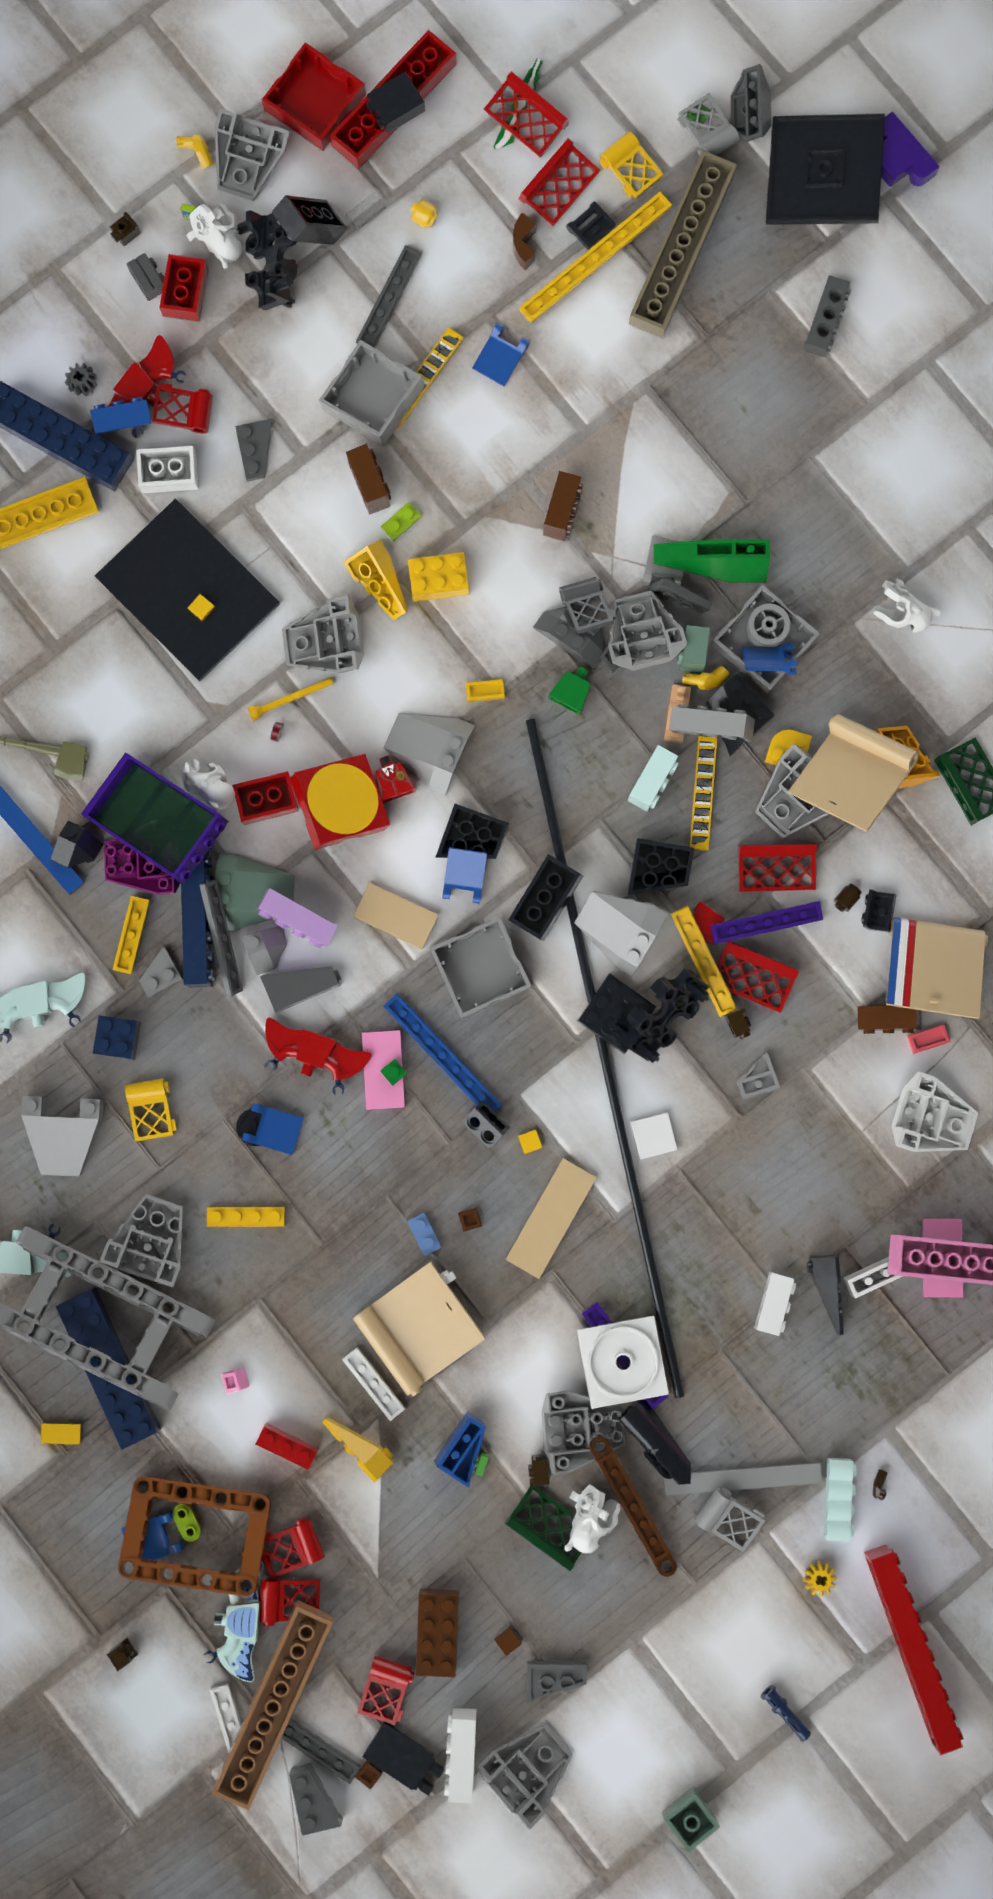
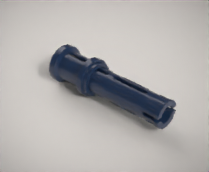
[760,1685,811,1742]

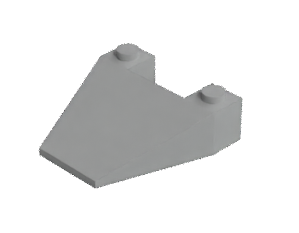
[21,1096,105,1176]

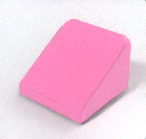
[221,1368,249,1394]

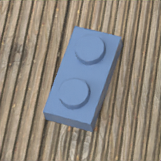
[407,1213,441,1256]

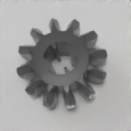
[65,363,97,396]

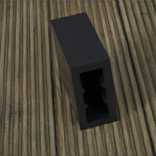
[366,72,425,134]

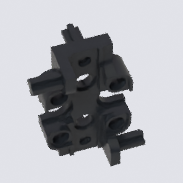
[236,210,298,311]
[608,968,709,1063]

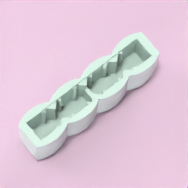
[824,1458,857,1542]

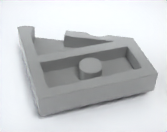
[139,947,183,998]

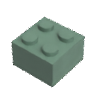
[677,625,710,674]
[662,1787,720,1853]

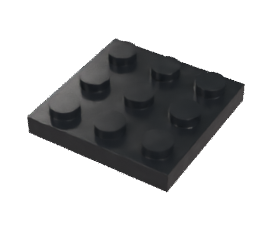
[577,974,657,1054]

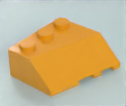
[875,726,940,788]

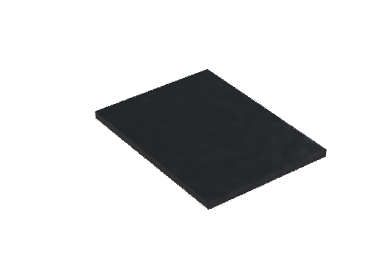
[95,498,280,682]

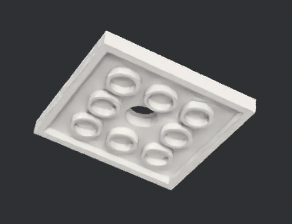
[577,1316,669,1409]

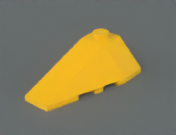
[343,539,408,620]
[322,1416,394,1483]

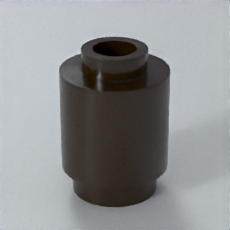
[834,883,862,912]

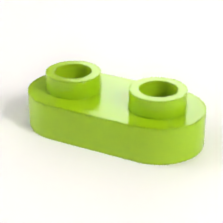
[173,1503,202,1542]

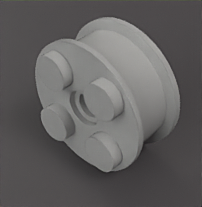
[746,604,790,647]

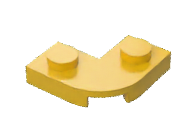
[764,730,812,766]

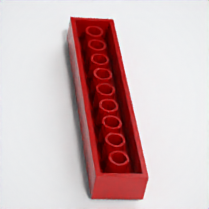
[863,1544,964,1756]

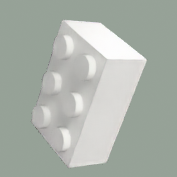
[136,446,198,494]

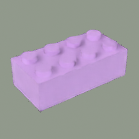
[256,888,338,948]

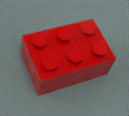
[159,254,208,322]
[232,771,299,825]

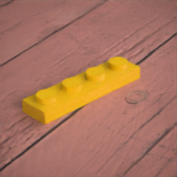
[112,896,151,975]
[207,1207,285,1227]

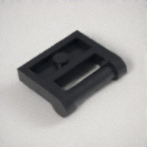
[566,201,616,250]

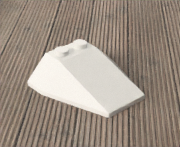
[891,1071,978,1152]

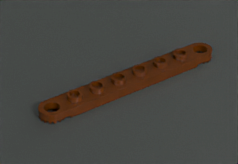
[589,1436,677,1577]

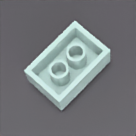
[628,745,679,812]

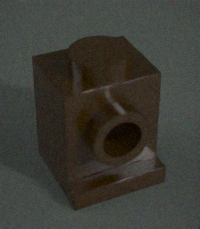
[110,212,141,247]
[725,1008,751,1040]
[528,1455,550,1486]
[107,1637,138,1671]

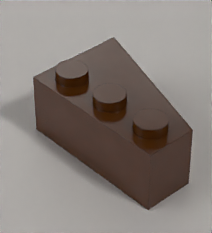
[858,1006,922,1034]

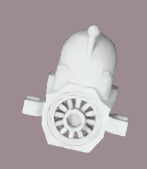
[187,203,243,269]
[873,578,941,633]
[182,759,235,811]
[565,1484,620,1553]

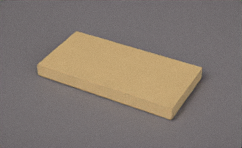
[353,882,439,950]

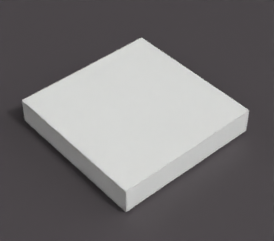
[630,1112,677,1160]

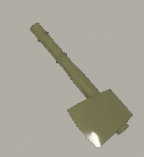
[0,736,89,780]

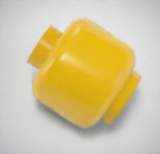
[410,199,438,228]

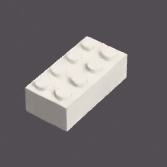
[445,1708,476,1803]

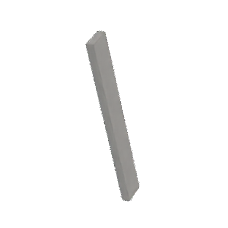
[664,1462,822,1495]

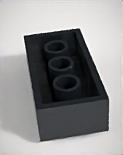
[271,195,347,245]
[508,854,584,941]

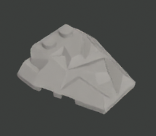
[99,1194,183,1288]

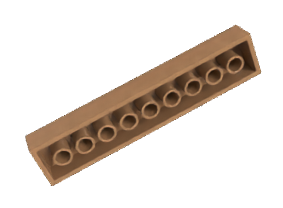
[212,1600,333,1810]

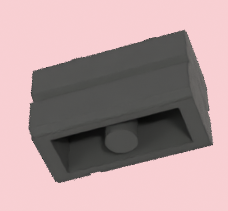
[126,253,164,301]

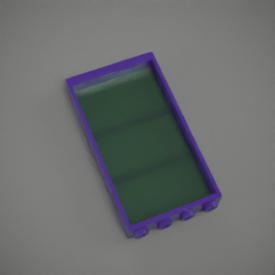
[81,752,229,885]

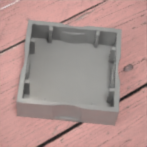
[319,340,425,446]
[711,584,820,695]
[430,917,532,1020]

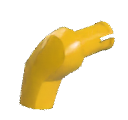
[176,134,214,169]
[682,666,730,690]

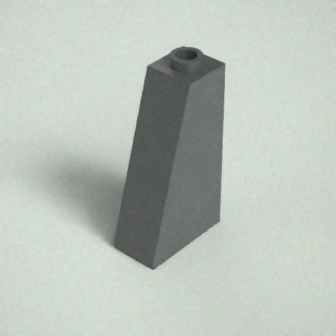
[260,967,342,1013]

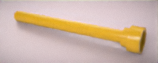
[247,677,334,722]

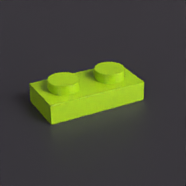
[381,502,421,542]

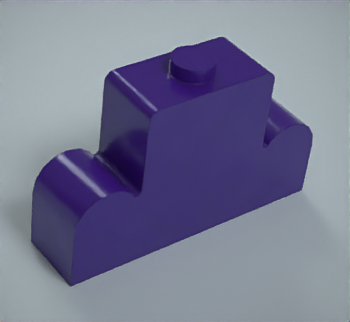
[881,111,940,187]

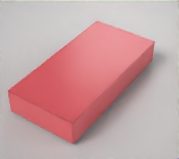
[907,1024,951,1054]

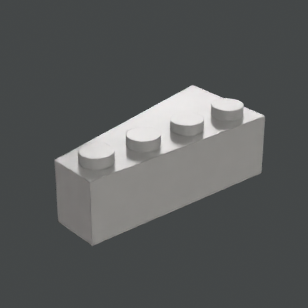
[669,704,755,742]

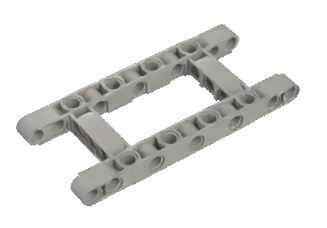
[0,1226,215,1411]

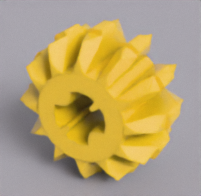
[803,1561,837,1597]

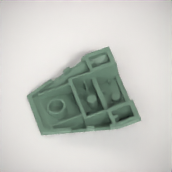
[215,854,295,931]

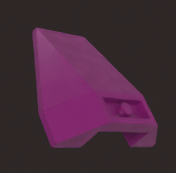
[104,817,181,895]

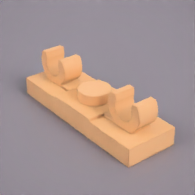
[664,684,691,743]

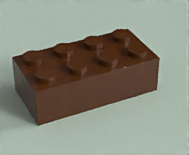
[416,1589,459,1677]

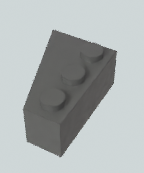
[289,1763,343,1836]

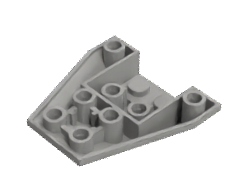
[541,1391,626,1474]

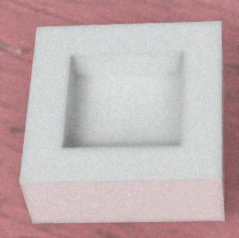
[440,1270,456,1284]

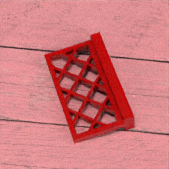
[484,71,569,158]
[519,138,600,226]
[738,844,817,892]
[717,941,799,1013]

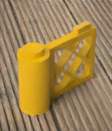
[599,131,664,199]
[125,1078,177,1142]

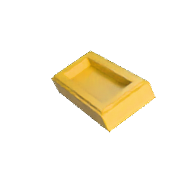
[466,679,505,702]
[41,1423,82,1444]

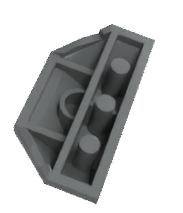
[731,64,772,142]
[533,607,605,670]

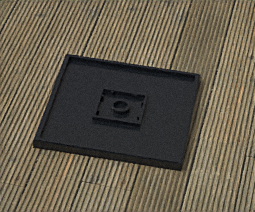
[766,113,885,225]

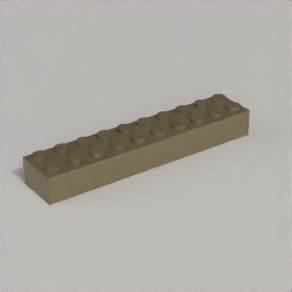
[629,150,737,338]

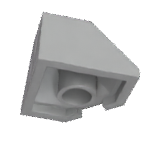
[242,926,287,975]

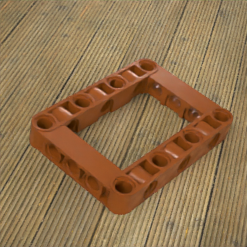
[118,1476,271,1597]

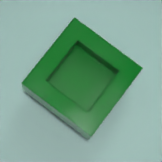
[380,1059,407,1086]

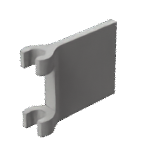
[642,536,683,587]

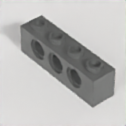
[803,275,851,357]

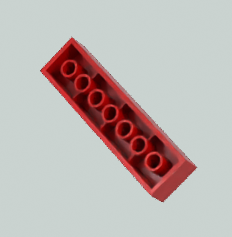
[330,29,457,170]

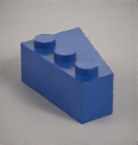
[90,397,152,434]
[434,1412,486,1488]

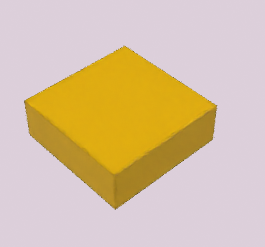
[188,594,215,621]
[518,1130,543,1154]

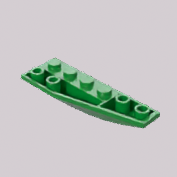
[653,539,770,583]

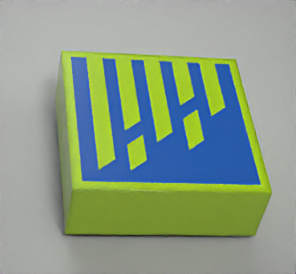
[180,203,197,220]

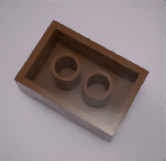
[346,444,391,515]
[543,471,583,541]

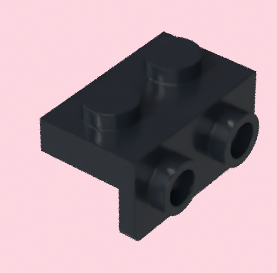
[861,889,897,933]

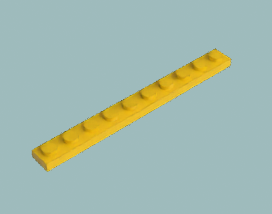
[519,192,672,324]

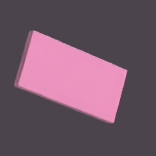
[362,1030,405,1110]
[922,1218,963,1297]

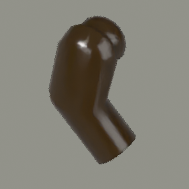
[872,1469,888,1500]

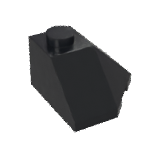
[51,820,103,868]

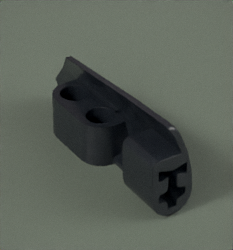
[618,1399,691,1485]

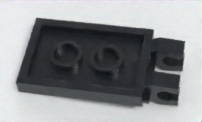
[362,1722,444,1796]

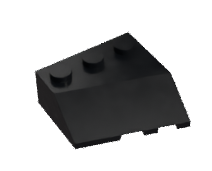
[706,673,775,756]
[435,804,510,859]
[628,838,694,895]

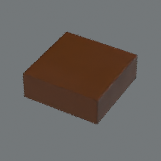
[458,1208,482,1232]
[494,1627,522,1656]
[355,1760,383,1790]

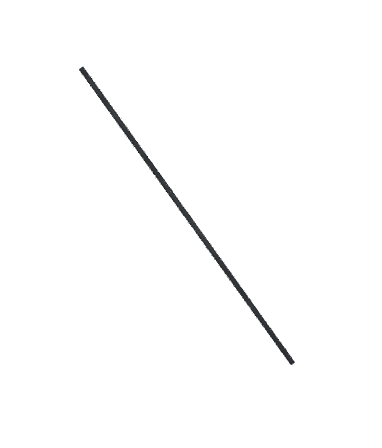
[526,719,684,1398]

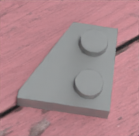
[737,1053,780,1100]

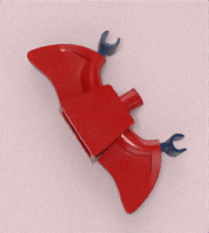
[107,335,186,438]
[264,1017,372,1095]

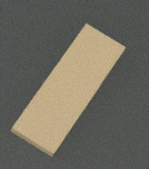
[505,1158,597,1279]

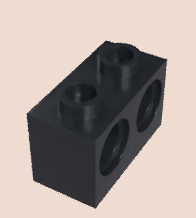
[462,1101,510,1149]

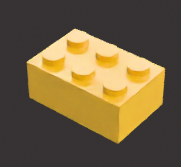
[408,552,469,602]

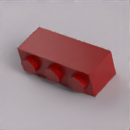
[255,1423,319,1470]

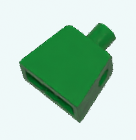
[548,666,590,716]

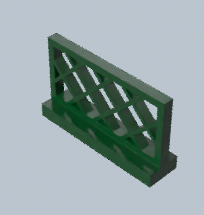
[934,737,993,826]
[504,1486,582,1572]

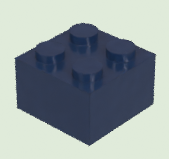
[93,1015,141,1060]

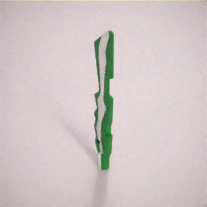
[494,59,543,149]

